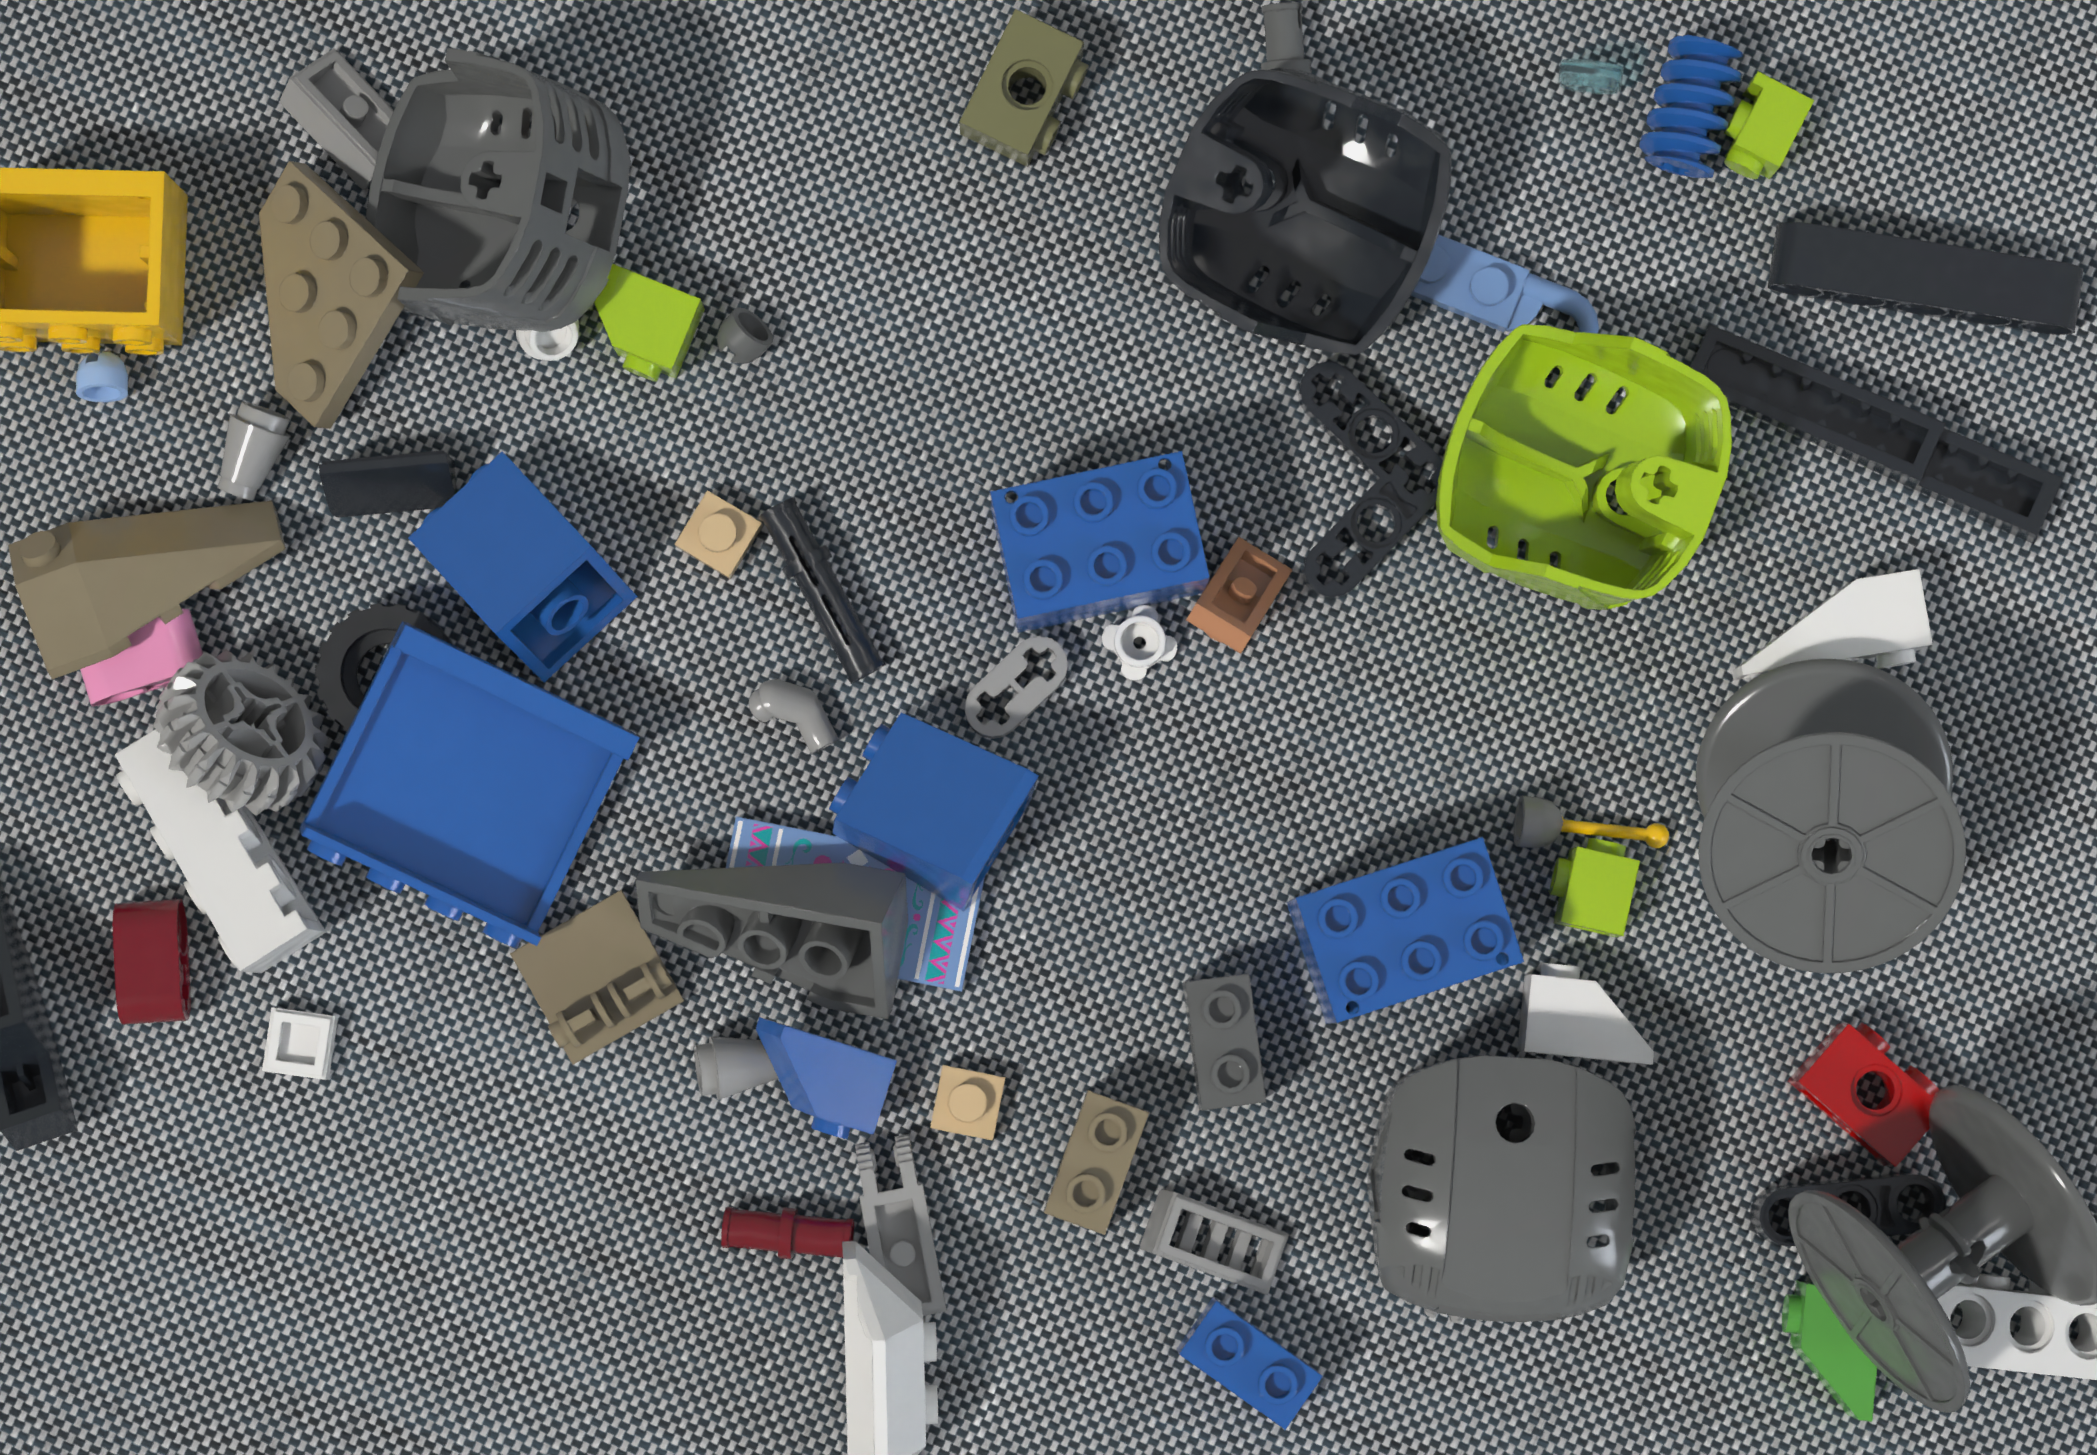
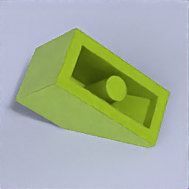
[594,264,705,382]

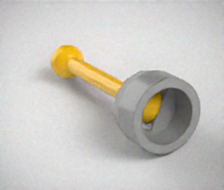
[1514,796,1669,848]

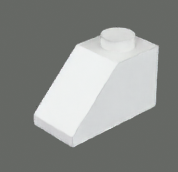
[1517,963,1654,1065]

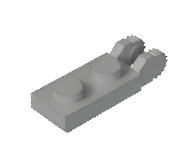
[855,1134,947,1316]

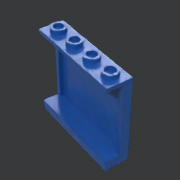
[300,621,640,948]

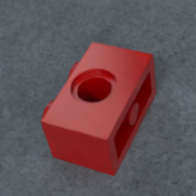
[1788,1022,1939,1167]

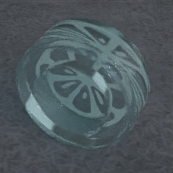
[1558,59,1624,94]

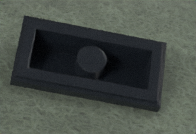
[319,450,457,518]

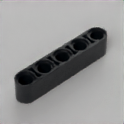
[1768,222,2084,335]

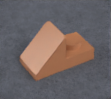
[1186,537,1293,654]

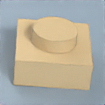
[674,490,763,579]
[930,1065,1006,1141]

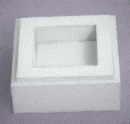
[262,1007,338,1080]

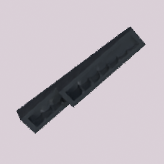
[1691,324,2063,544]

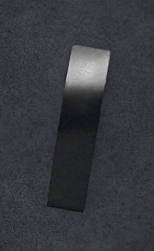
[0,880,78,1151]

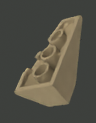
[8,501,286,680]

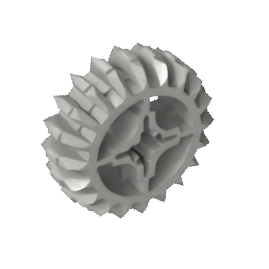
[153,649,329,816]

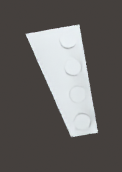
[115,729,326,973]

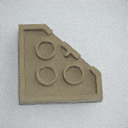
[259,161,424,429]

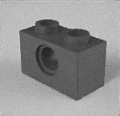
[1182,973,1266,1111]

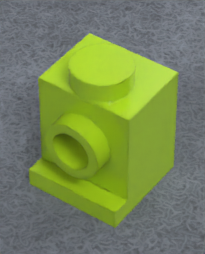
[1724,71,1815,179]

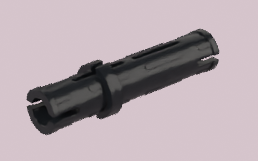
[759,497,886,684]

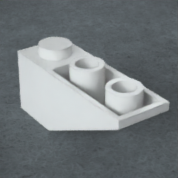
[1732,569,1933,680]

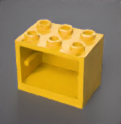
[0,167,188,355]

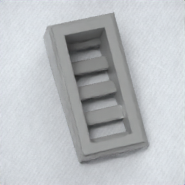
[1140,1189,1289,1295]

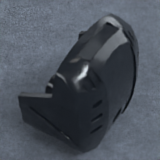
[1159,68,1451,355]

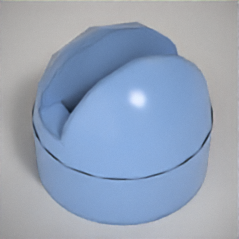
[76,351,128,402]

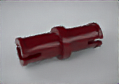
[721,1207,855,1259]

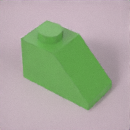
[1782,1281,1877,1422]

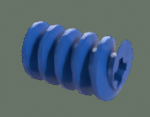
[1639,35,1743,178]

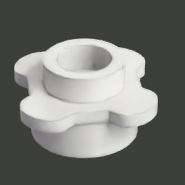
[1102,605,1177,681]

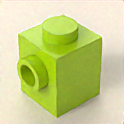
[1549,838,1640,938]

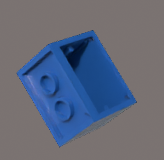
[990,451,1210,633]
[1287,837,1524,1024]

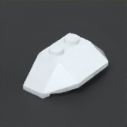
[842,1241,938,1455]

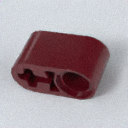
[112,899,191,1025]

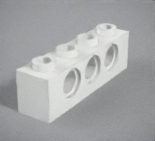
[1937,1274,2097,1380]

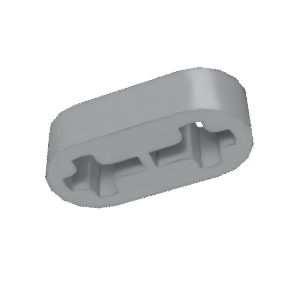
[964,636,1068,739]

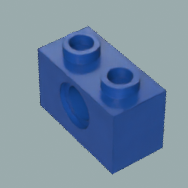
[1176,1297,1323,1430]

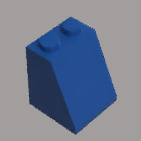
[408,451,638,683]
[829,712,1039,911]

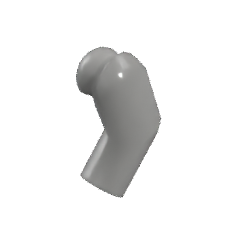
[749,679,839,754]

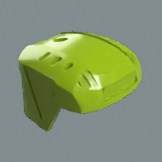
[1436,324,1732,610]

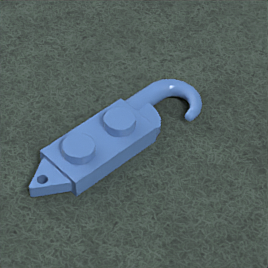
[1410,235,1599,334]

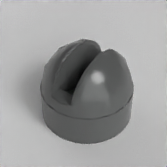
[717,307,773,364]

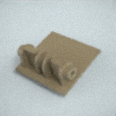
[510,890,684,1065]

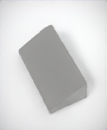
[280,48,394,190]

